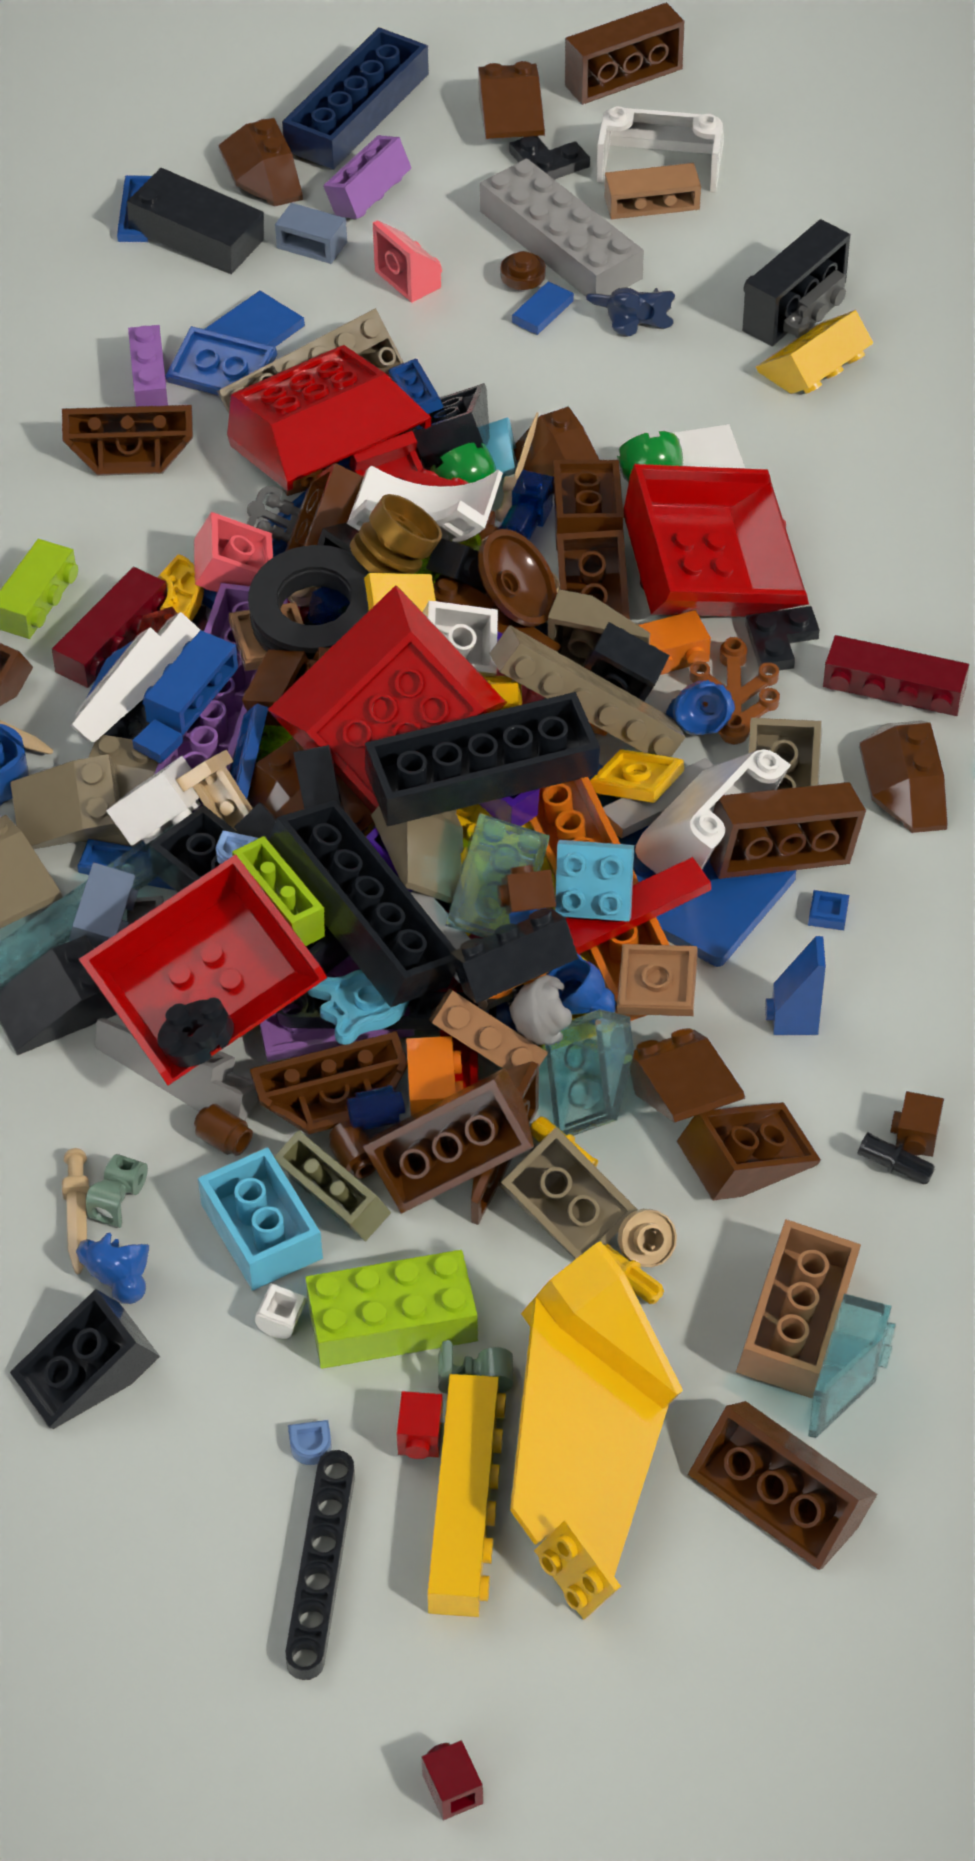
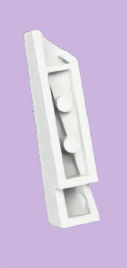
[70,612,200,742]

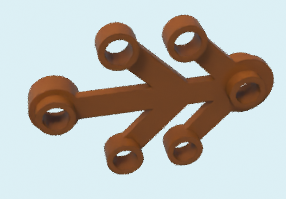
[689,637,780,745]

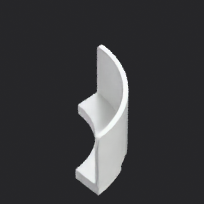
[347,466,503,543]

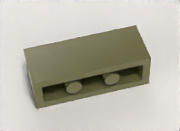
[274,1130,391,1242]

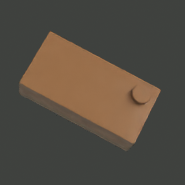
[736,1219,861,1398]

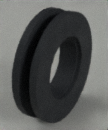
[248,545,370,660]

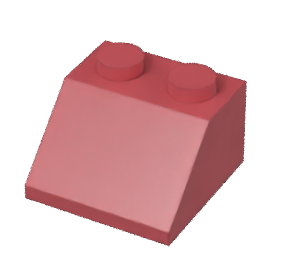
[373,220,442,303]
[194,512,273,592]

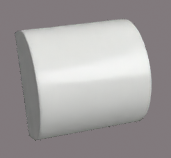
[255,1283,308,1339]

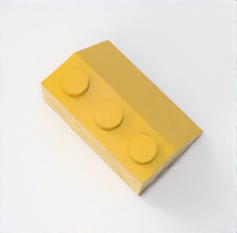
[756,310,873,394]

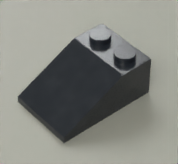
[412,383,490,468]
[0,935,117,1055]
[10,1289,160,1429]

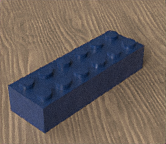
[282,27,429,170]

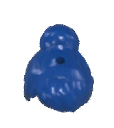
[666,680,735,736]
[546,954,617,1021]
[76,1233,149,1304]

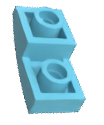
[486,417,517,478]

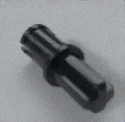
[857,1132,935,1184]

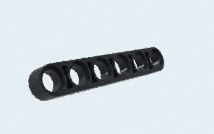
[276,992,496,1030]
[285,1450,355,1680]

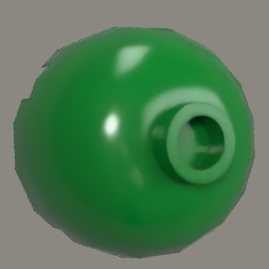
[617,431,683,483]
[430,443,496,483]

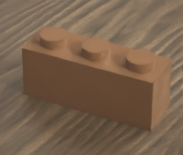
[604,163,701,219]
[429,988,548,1069]

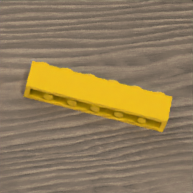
[427,1374,506,1617]

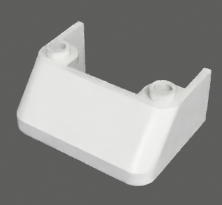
[597,106,724,193]

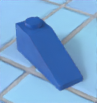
[765,936,826,1035]

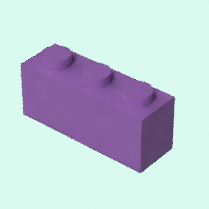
[323,135,411,219]
[128,325,168,406]

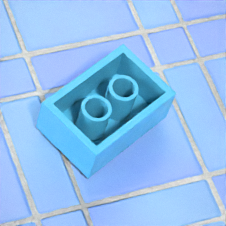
[198,1147,323,1291]

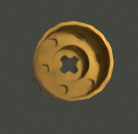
[350,494,442,574]

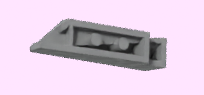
[95,1018,258,1121]

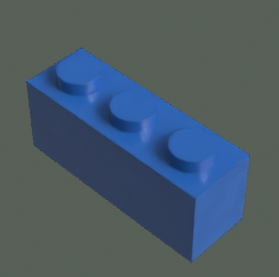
[143,630,238,736]

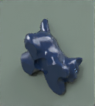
[586,287,675,336]

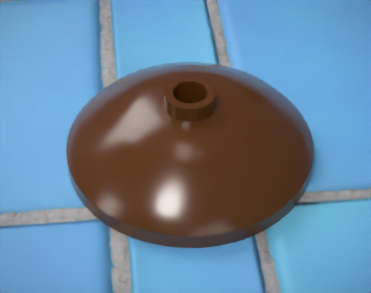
[478,529,557,627]

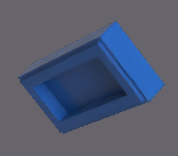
[512,281,574,335]

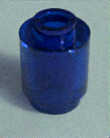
[498,502,538,540]
[346,1085,405,1130]

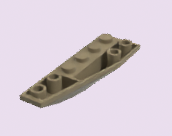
[217,308,404,413]

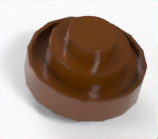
[500,251,546,290]

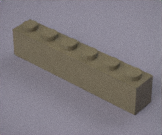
[489,625,686,757]

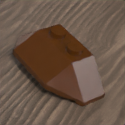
[218,118,303,207]
[62,405,193,476]
[859,721,948,833]
[247,738,304,814]
[250,1031,408,1135]

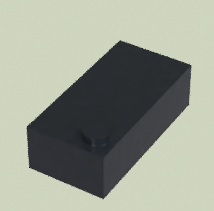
[127,167,264,274]
[742,219,851,347]

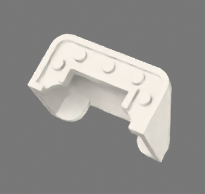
[635,749,791,874]

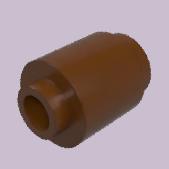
[194,1104,253,1156]
[329,1121,375,1178]

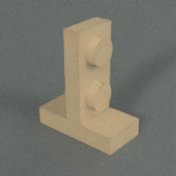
[176,750,253,831]

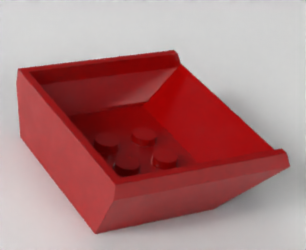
[227,345,431,491]
[623,464,809,617]
[268,585,507,813]
[79,854,327,1086]

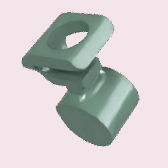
[86,1154,148,1228]
[438,1340,513,1394]

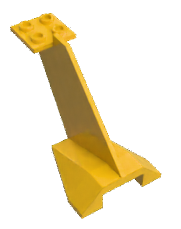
[510,1241,683,1620]

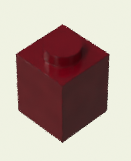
[421,1740,483,1821]

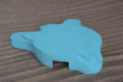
[307,970,409,1045]

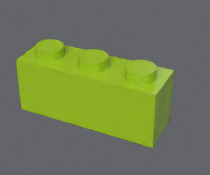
[0,538,78,639]
[232,836,325,946]

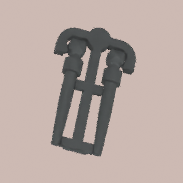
[247,486,300,543]

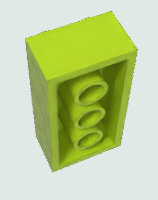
[305,1249,478,1369]

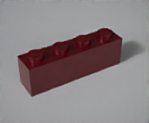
[52,566,167,688]
[823,635,970,716]

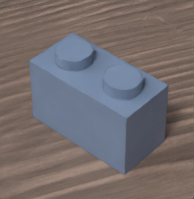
[275,203,347,264]
[69,862,139,948]

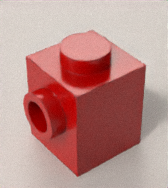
[397,1391,443,1459]

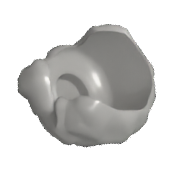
[509,975,572,1045]

